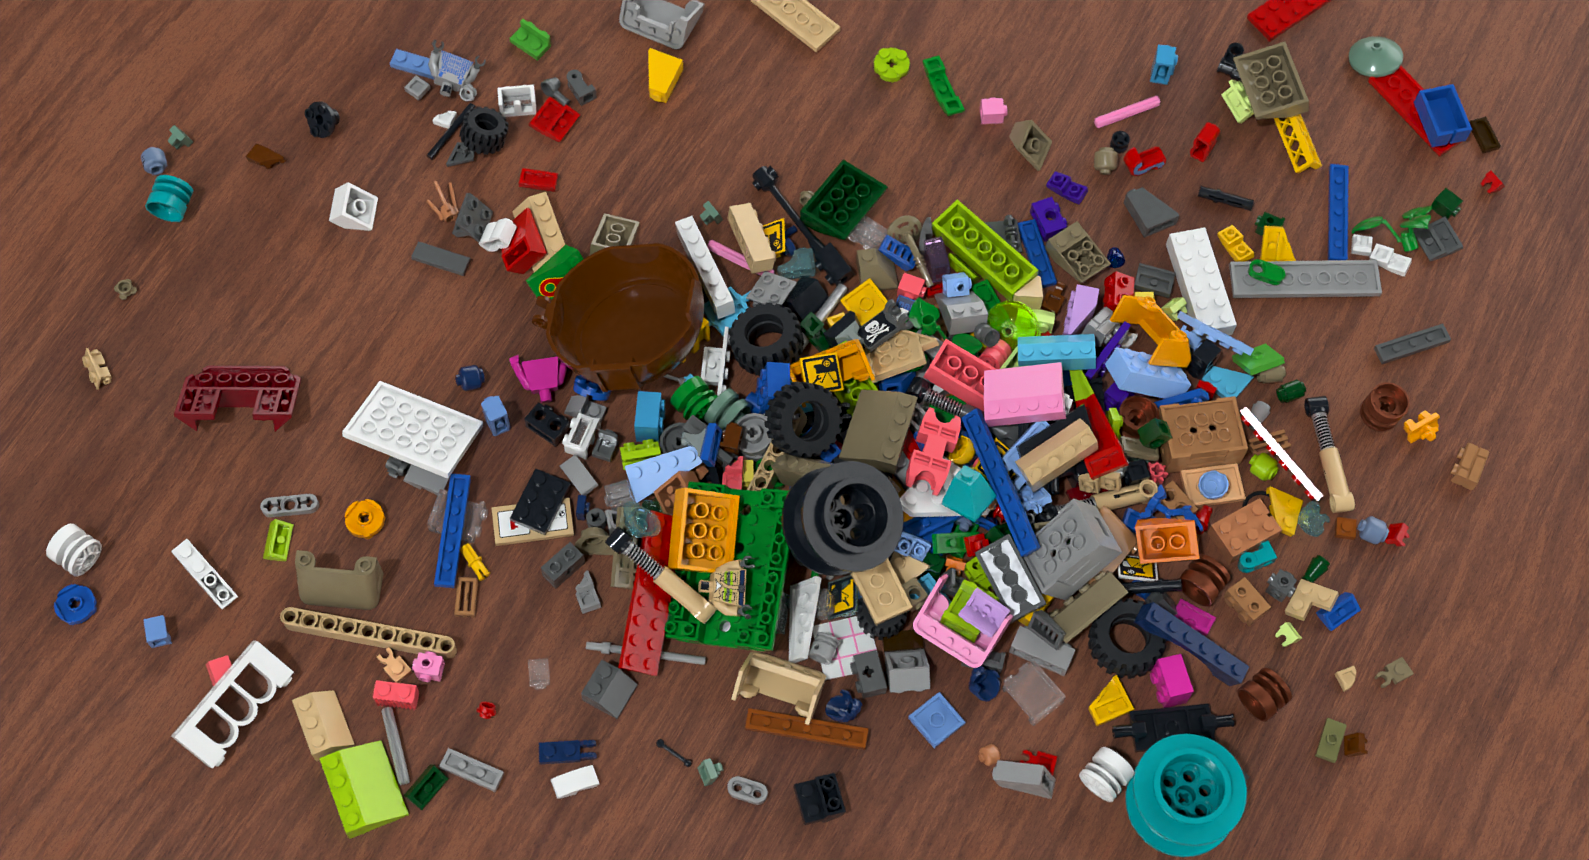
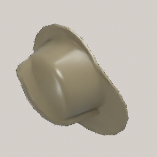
[575,527,614,555]

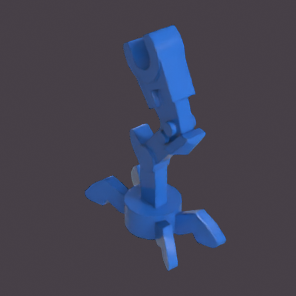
[1140,485,1203,532]

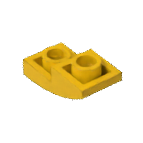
[1217,225,1254,262]

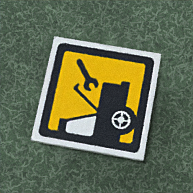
[1118,555,1158,581]

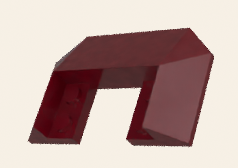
[174,365,301,432]

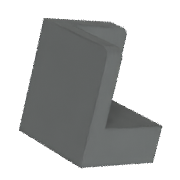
[1145,592,1177,615]

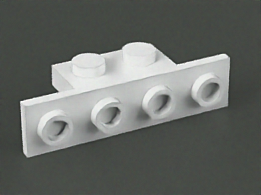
[701,327,730,396]

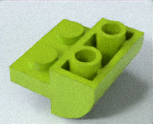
[620,439,661,470]

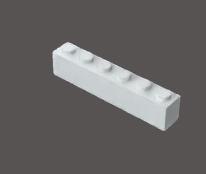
[675,216,735,319]

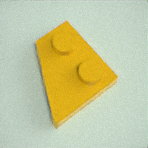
[1260,226,1296,261]
[1088,675,1134,726]

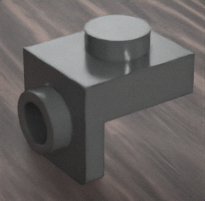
[592,429,619,462]
[941,568,965,597]

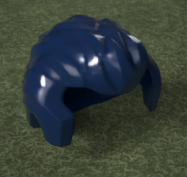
[968,665,1000,702]
[825,690,862,722]

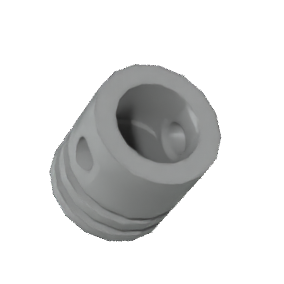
[808,632,839,665]

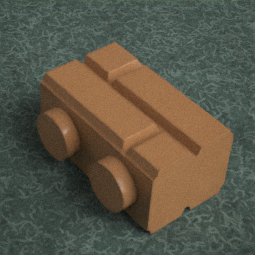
[1450,443,1490,490]

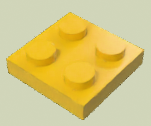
[840,278,888,326]

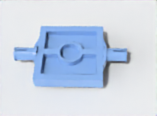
[1011,480,1052,514]

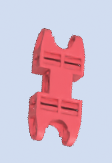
[905,407,961,496]

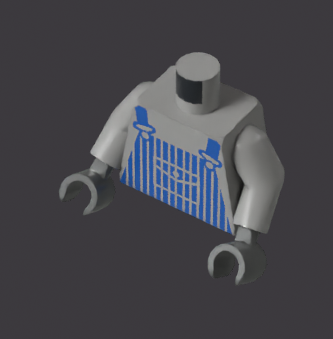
[428,39,486,97]

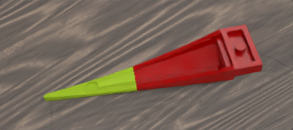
[1069,370,1128,480]

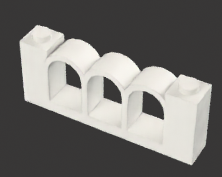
[171,641,294,768]

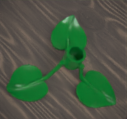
[1352,205,1433,252]
[905,297,983,372]

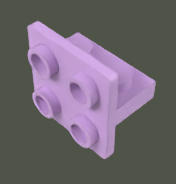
[958,588,1010,637]

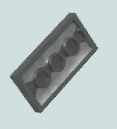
[975,534,1047,623]

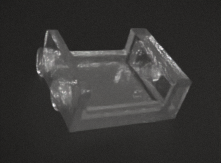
[427,489,488,543]
[1002,661,1066,727]

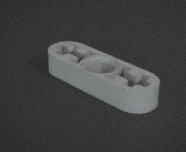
[260,494,319,518]

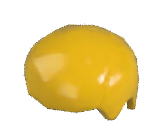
[948,435,976,465]

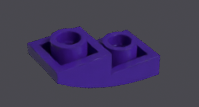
[1046,171,1088,204]

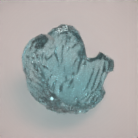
[1298,501,1330,537]

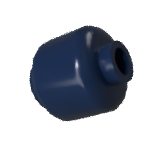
[455,365,485,391]

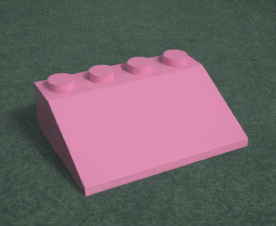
[984,362,1066,427]

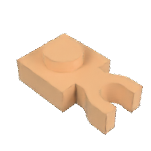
[377,647,413,683]

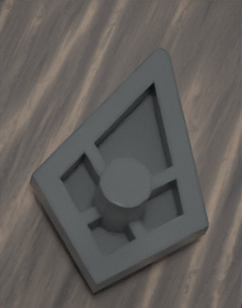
[446,142,475,167]

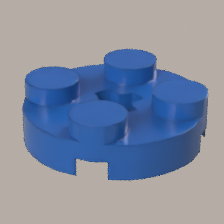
[573,376,612,401]
[54,584,97,625]

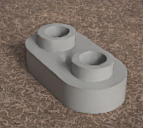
[727,776,767,805]

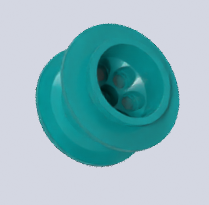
[1125,734,1247,857]

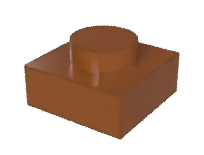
[1335,517,1357,540]

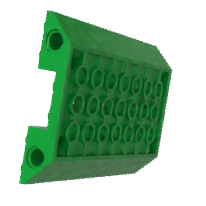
[664,482,790,652]

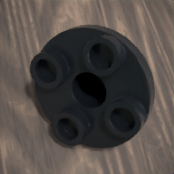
[304,101,340,138]

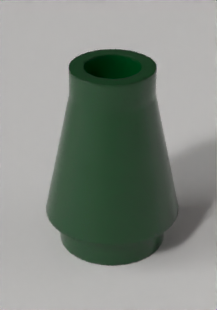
[1302,555,1330,583]

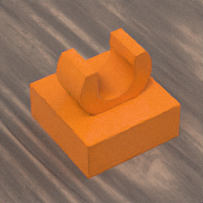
[945,555,967,576]

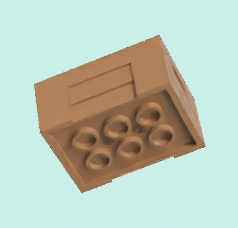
[1158,396,1248,473]

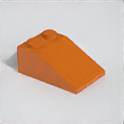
[1135,518,1200,564]

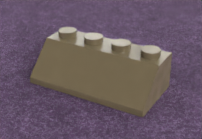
[1048,570,1128,643]

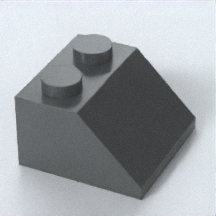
[581,660,638,719]

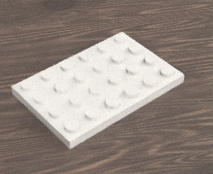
[342,381,483,479]

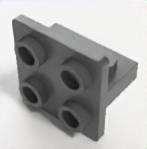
[452,193,493,242]

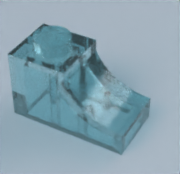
[777,248,815,280]

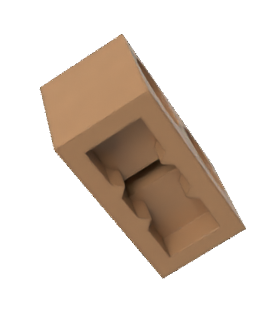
[1158,481,1198,519]

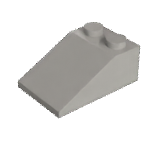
[935,289,988,335]

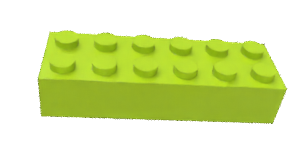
[932,199,1038,303]

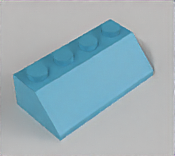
[1018,334,1096,370]

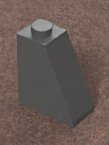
[1123,187,1179,238]

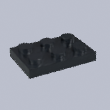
[510,468,571,536]

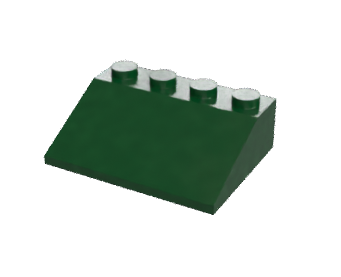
[800,159,888,240]

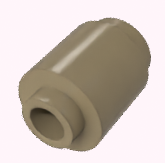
[1256,365,1286,384]

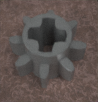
[385,456,410,479]

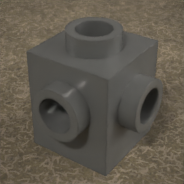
[1265,569,1297,603]

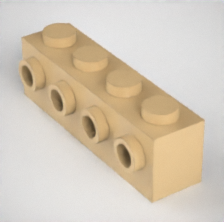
[727,203,776,274]

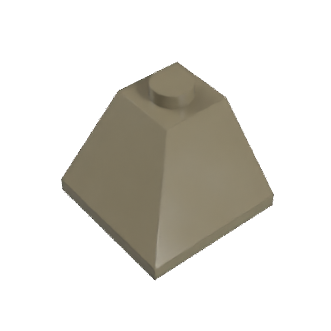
[1009,120,1052,171]
[856,248,898,291]

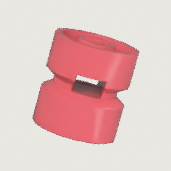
[979,339,1012,369]

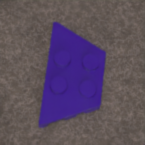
[1085,321,1131,380]

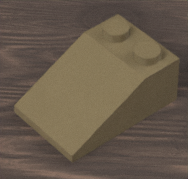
[589,213,640,256]

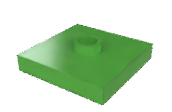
[1232,343,1285,376]

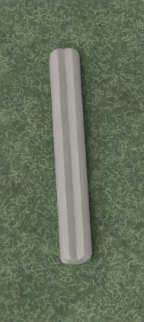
[381,707,410,785]

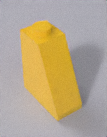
[648,48,683,103]

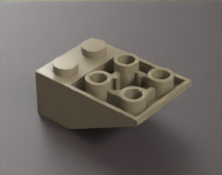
[1045,221,1111,284]

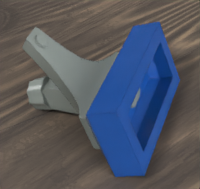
[681,423,723,467]

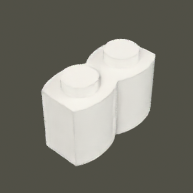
[479,218,517,252]

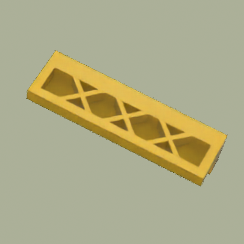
[1274,114,1322,173]

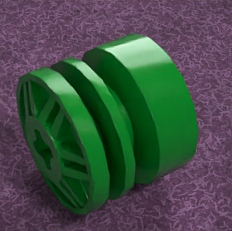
[670,376,718,423]

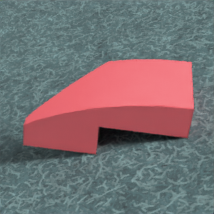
[722,456,743,490]

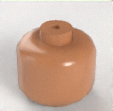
[978,744,1000,766]

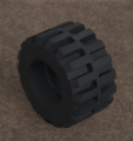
[460,106,509,155]
[857,598,908,640]

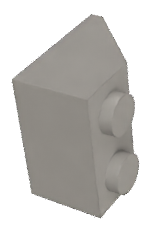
[884,649,930,693]

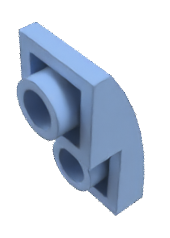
[894,532,932,561]

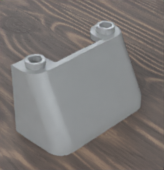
[619,0,704,49]

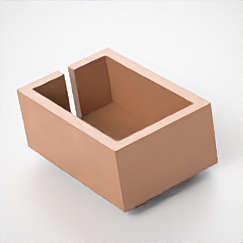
[1207,498,1282,565]

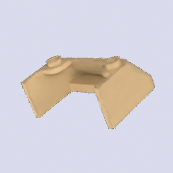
[731,651,826,725]

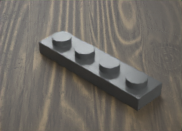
[1374,324,1451,364]

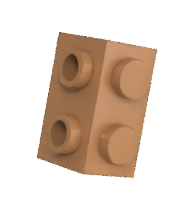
[1223,577,1271,627]

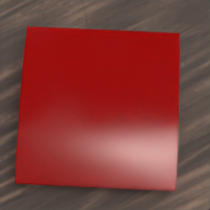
[529,96,580,142]

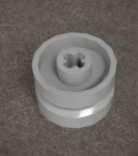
[737,413,772,462]

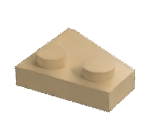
[890,551,930,585]

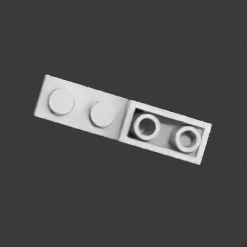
[171,539,238,610]

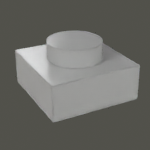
[404,76,431,100]

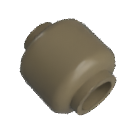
[1094,147,1118,175]

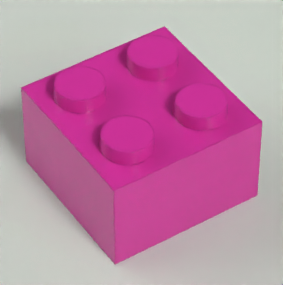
[1150,654,1194,708]

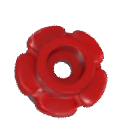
[476,702,496,719]

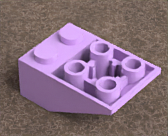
[1062,284,1099,335]

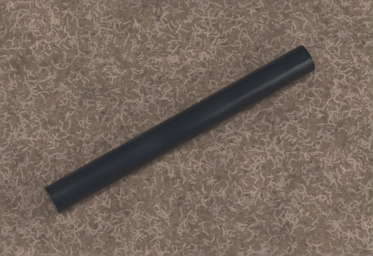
[427,103,475,160]

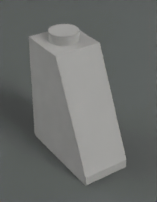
[992,760,1056,799]

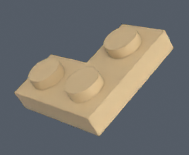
[1285,579,1339,621]

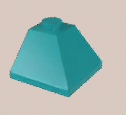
[941,465,996,523]

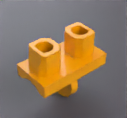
[1403,410,1440,443]

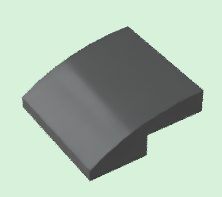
[1414,216,1463,261]

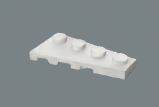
[789,576,822,663]

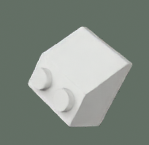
[329,182,378,231]

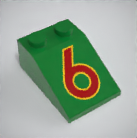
[525,245,583,300]

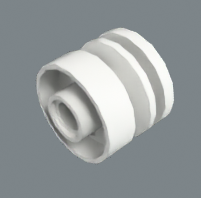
[46,524,102,576]
[1079,747,1135,802]

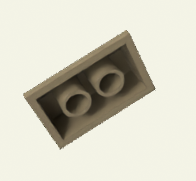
[771,454,834,487]

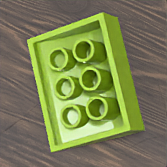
[319,740,409,839]

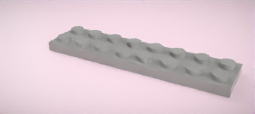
[1229,260,1382,298]

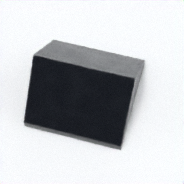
[782,276,828,322]

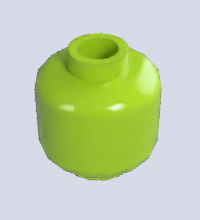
[1249,452,1279,481]

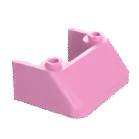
[913,574,1014,668]

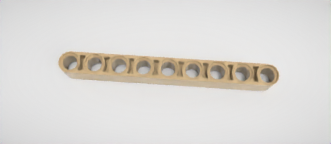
[280,607,457,659]

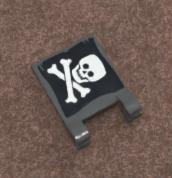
[858,299,914,352]

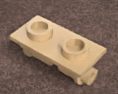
[82,348,112,389]

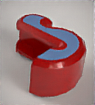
[1123,146,1167,176]

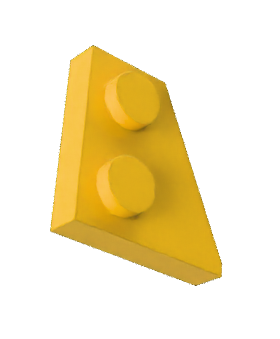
[1266,486,1303,537]

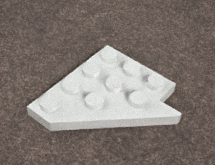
[900,456,990,517]

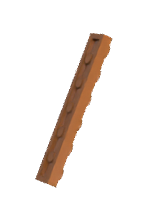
[745,708,868,750]

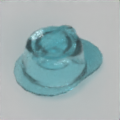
[623,501,661,538]

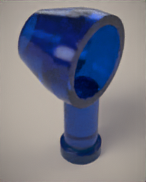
[1106,247,1125,268]

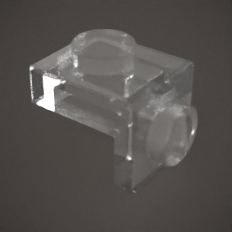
[528,658,551,690]

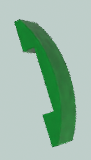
[923,55,965,116]

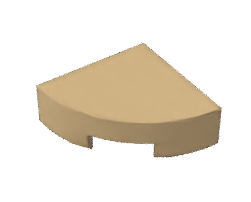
[1335,666,1356,692]

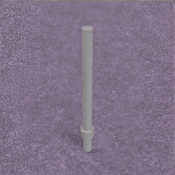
[586,641,706,665]

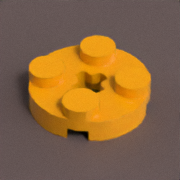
[345,499,385,539]

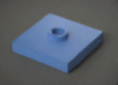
[908,692,965,749]

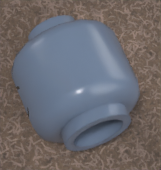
[141,147,167,175]
[1357,516,1389,545]

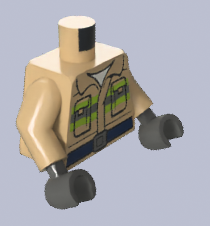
[698,556,755,619]

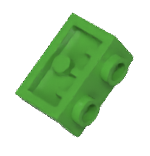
[510,19,551,61]

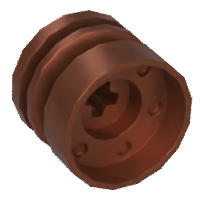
[1360,382,1410,432]
[1118,395,1159,439]
[1179,554,1230,606]
[1237,668,1292,722]

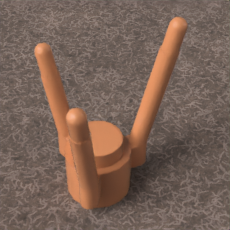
[427,181,459,223]

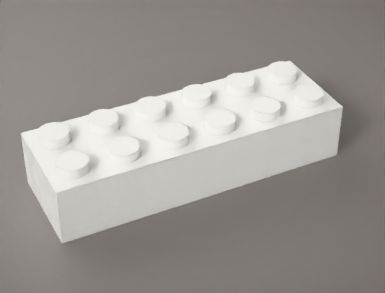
[1166,228,1237,341]

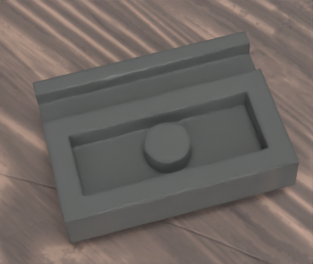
[1134,263,1176,298]

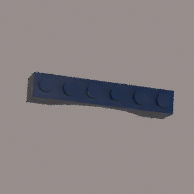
[1134,602,1249,686]

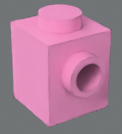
[980,97,1007,124]

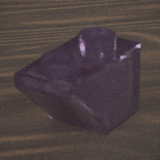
[924,237,950,283]

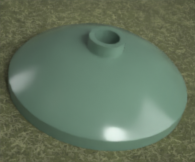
[1348,36,1403,77]

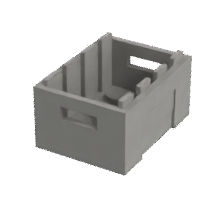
[1023,499,1122,600]

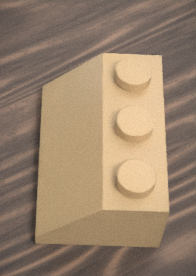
[292,691,355,761]

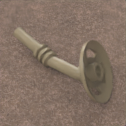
[887,215,934,288]

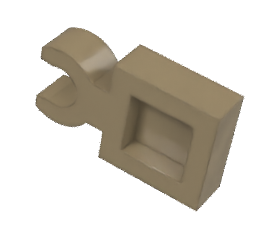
[1374,657,1414,688]

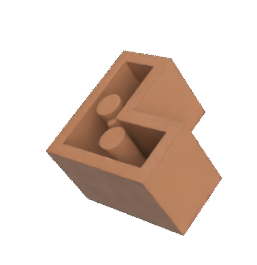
[654,471,699,514]

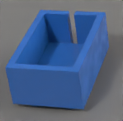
[1414,84,1472,147]

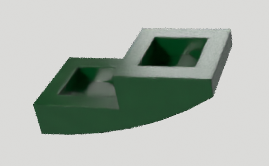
[800,312,829,352]

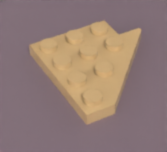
[864,330,939,383]

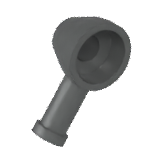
[540,77,570,106]

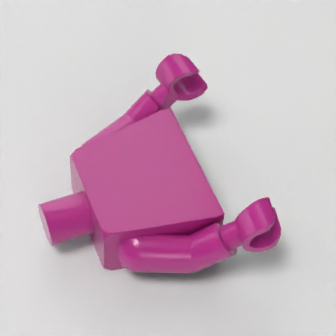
[509,355,567,403]

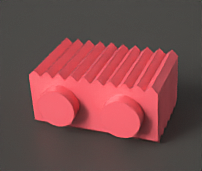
[373,680,419,710]

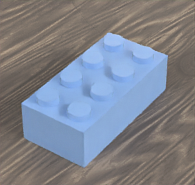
[1105,347,1191,399]

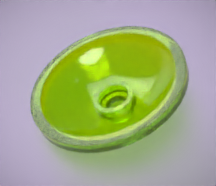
[987,300,1039,352]

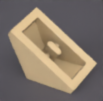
[1011,276,1043,309]

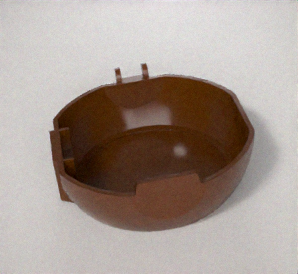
[532,243,704,392]

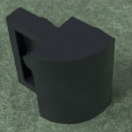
[793,773,846,825]

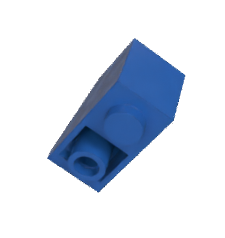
[878,371,916,393]

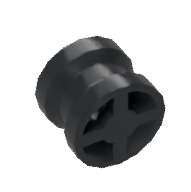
[1110,131,1130,154]

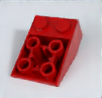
[501,207,547,274]

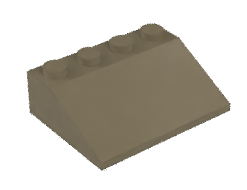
[1233,42,1309,119]
[839,390,918,475]

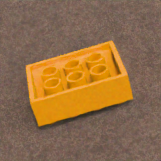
[668,488,740,573]

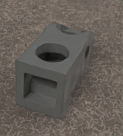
[567,70,597,106]

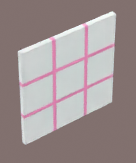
[813,616,880,681]

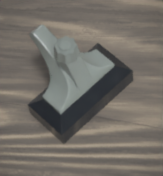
[823,310,865,351]

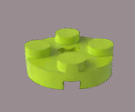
[874,48,910,82]

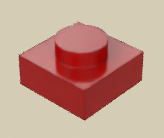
[1196,380,1217,401]

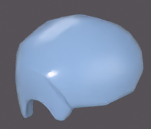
[1198,470,1229,500]

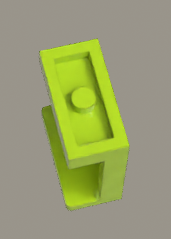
[940,579,999,643]

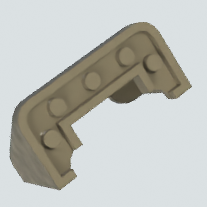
[295,550,384,610]

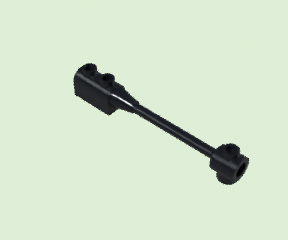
[752,165,855,286]

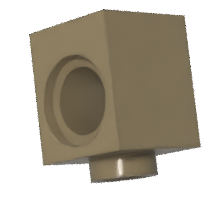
[902,577,928,612]

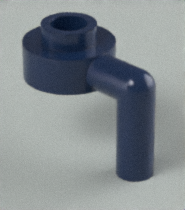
[782,225,797,257]

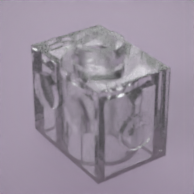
[604,479,637,511]

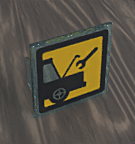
[828,575,858,620]

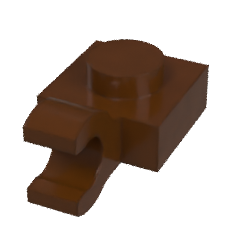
[1041,281,1066,315]

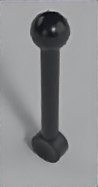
[656,739,692,767]

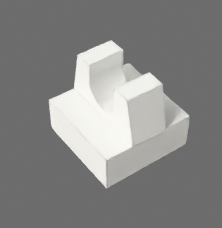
[1351,234,1372,256]

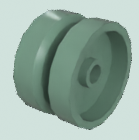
[704,388,752,430]

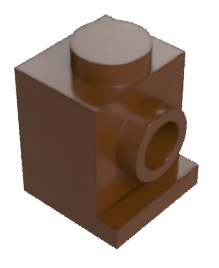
[719,422,743,455]

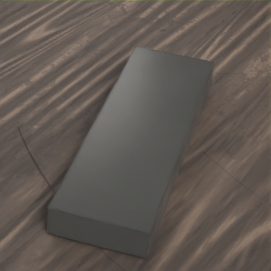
[411,241,471,276]

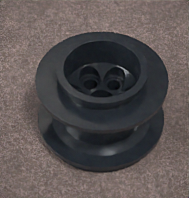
[782,461,903,576]

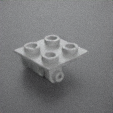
[746,271,797,307]

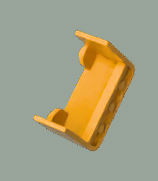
[1110,295,1192,367]
[790,339,875,408]

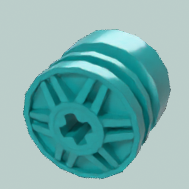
[145,175,193,222]

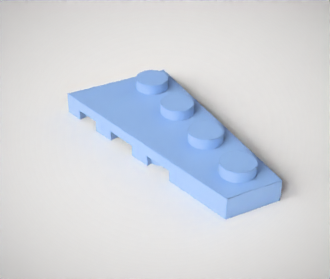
[1177,311,1254,356]
[625,446,703,503]

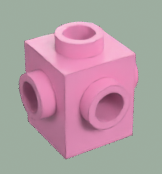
[412,651,445,682]

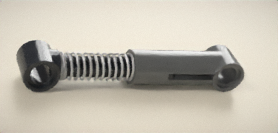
[905,377,1018,449]

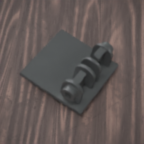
[984,215,1022,253]

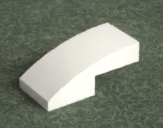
[1370,243,1412,277]
[551,765,599,799]

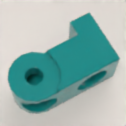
[1237,541,1277,573]

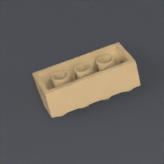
[512,192,565,272]
[1015,419,1098,493]

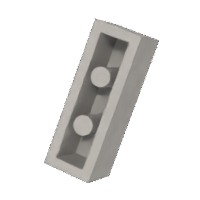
[1009,626,1075,676]

